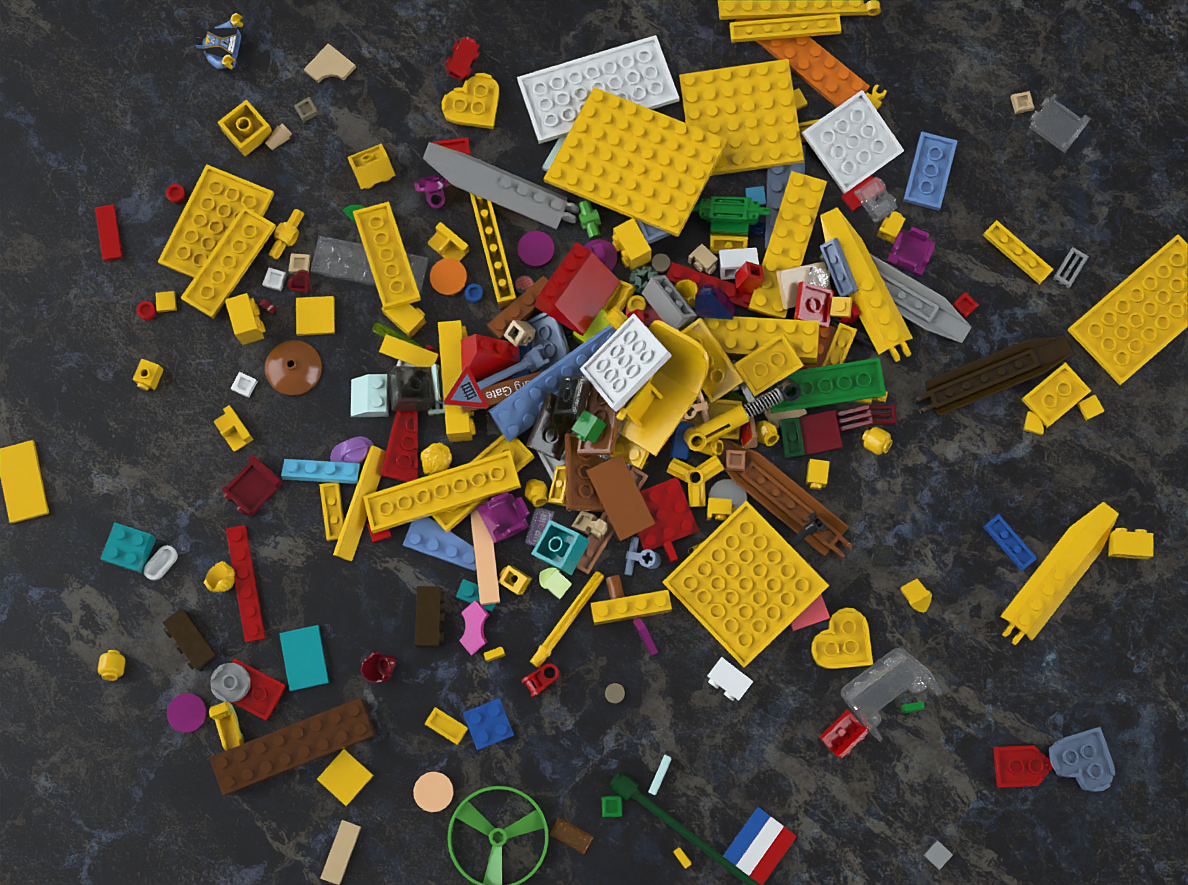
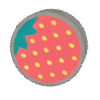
[515,276,534,295]

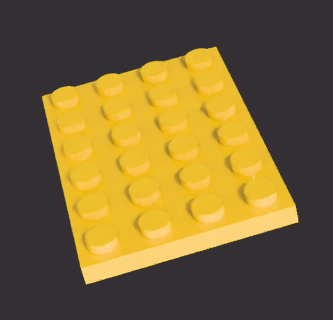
[158,164,274,278]

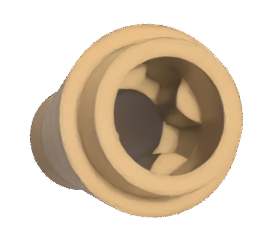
[265,124,292,150]

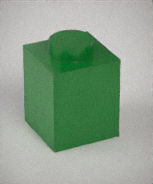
[572,410,607,444]

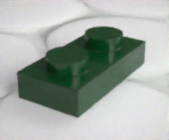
[779,417,805,458]

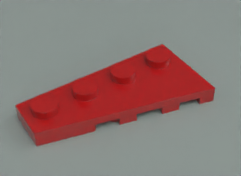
[380,402,418,482]

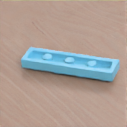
[281,459,361,484]

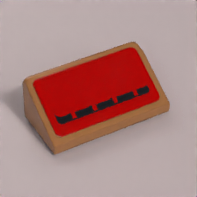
[740,416,758,449]

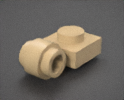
[572,511,608,538]

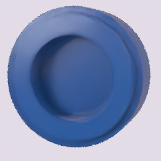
[465,284,484,303]

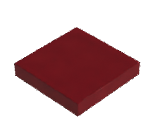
[799,410,843,456]

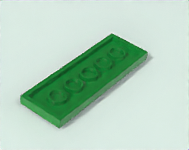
[767,358,886,414]

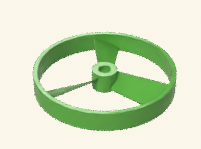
[448,786,549,885]

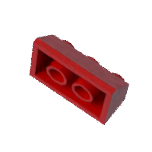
[461,334,520,384]

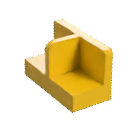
[428,222,470,262]
[214,405,254,452]

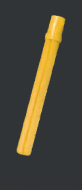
[530,571,604,668]

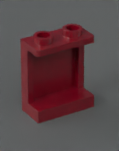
[220,455,284,517]

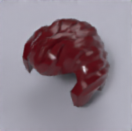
[360,651,397,683]

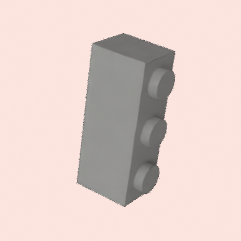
[642,275,697,332]

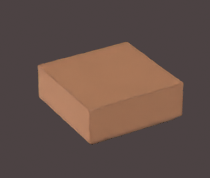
[725,450,746,471]

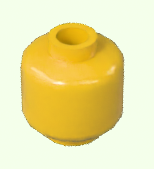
[862,427,892,455]
[98,650,125,681]

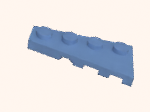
[403,517,477,572]

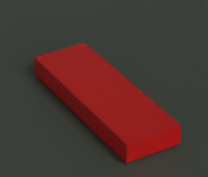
[95,204,123,262]

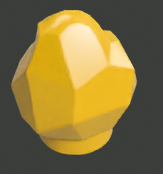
[755,420,779,446]
[525,479,549,507]

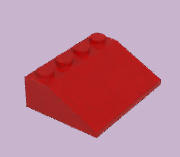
[534,242,620,336]

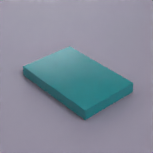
[279,625,329,691]

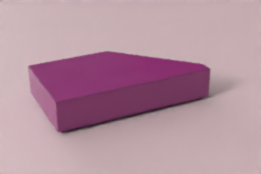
[633,617,658,655]

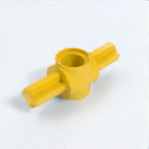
[269,209,304,259]

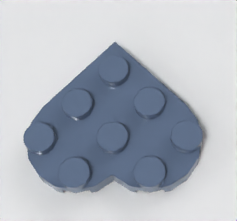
[1049,727,1115,792]

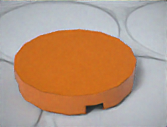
[430,258,467,296]

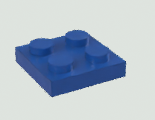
[463,698,514,750]

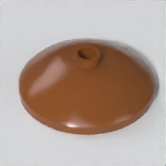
[265,340,322,396]

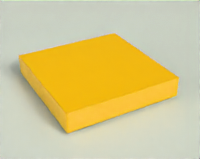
[296,296,335,336]
[317,749,374,806]

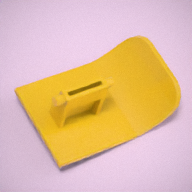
[616,320,709,456]

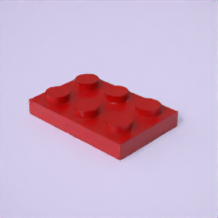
[232,658,287,721]

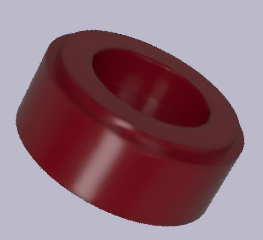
[258,298,277,315]

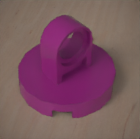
[414,175,451,208]
[584,239,618,272]

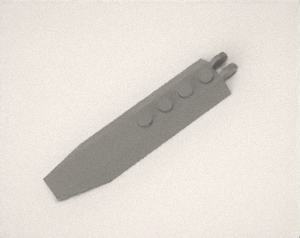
[423,142,580,229]
[820,253,972,343]

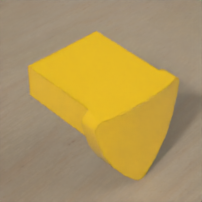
[901,579,932,612]

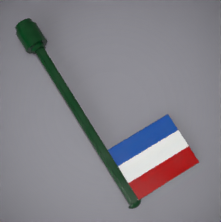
[609,771,797,885]

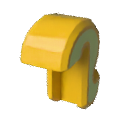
[209,701,245,751]

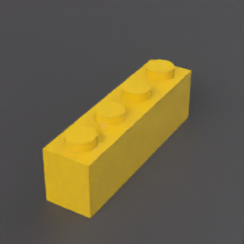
[591,590,672,625]

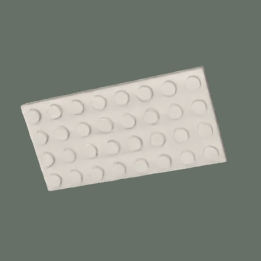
[517,35,679,144]

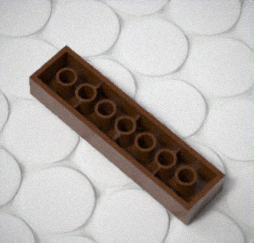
[209,698,376,796]

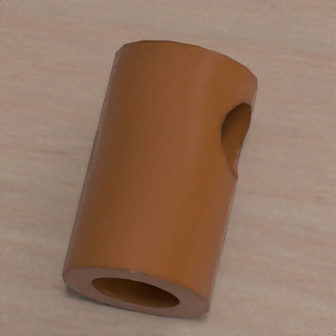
[606,575,625,600]

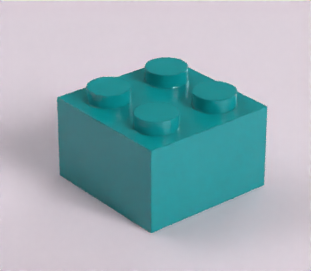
[532,520,590,576]
[100,522,156,574]

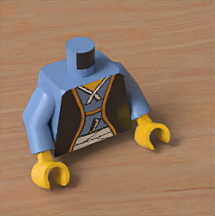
[195,13,243,69]

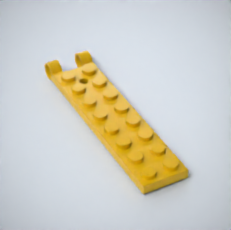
[718,0,881,20]

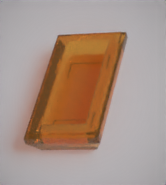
[549,817,594,854]

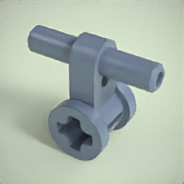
[624,537,661,576]

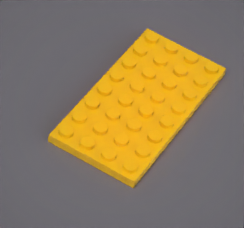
[1068,234,1188,385]

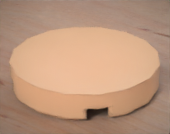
[413,772,454,812]

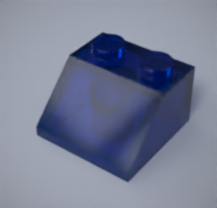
[695,284,737,320]

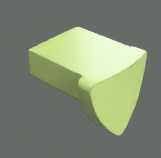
[539,568,572,599]

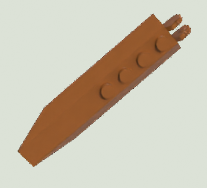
[717,439,853,559]

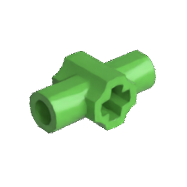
[578,200,601,239]

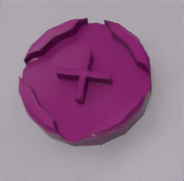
[517,231,555,268]
[167,693,207,733]

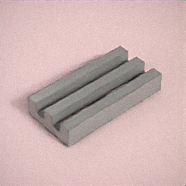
[1053,247,1089,289]

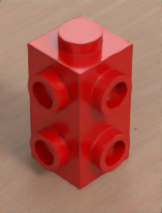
[444,37,480,81]

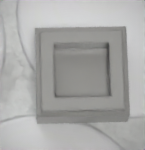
[923,840,953,870]

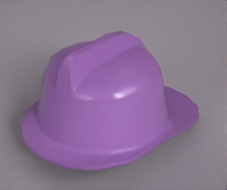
[330,436,374,467]

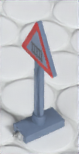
[443,345,550,409]

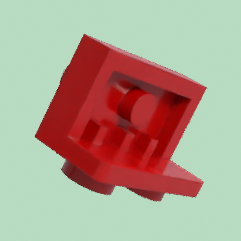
[819,710,869,759]

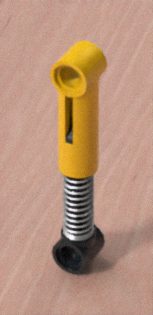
[683,378,801,451]

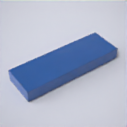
[983,514,1037,571]

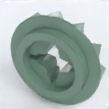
[630,265,659,295]

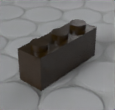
[415,586,445,647]
[162,608,219,671]

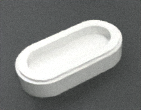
[144,545,178,580]

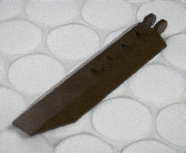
[914,336,1073,416]

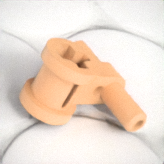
[681,391,711,423]

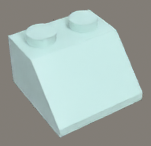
[351,374,390,417]

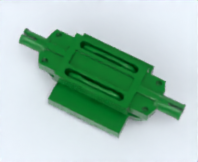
[692,196,771,235]

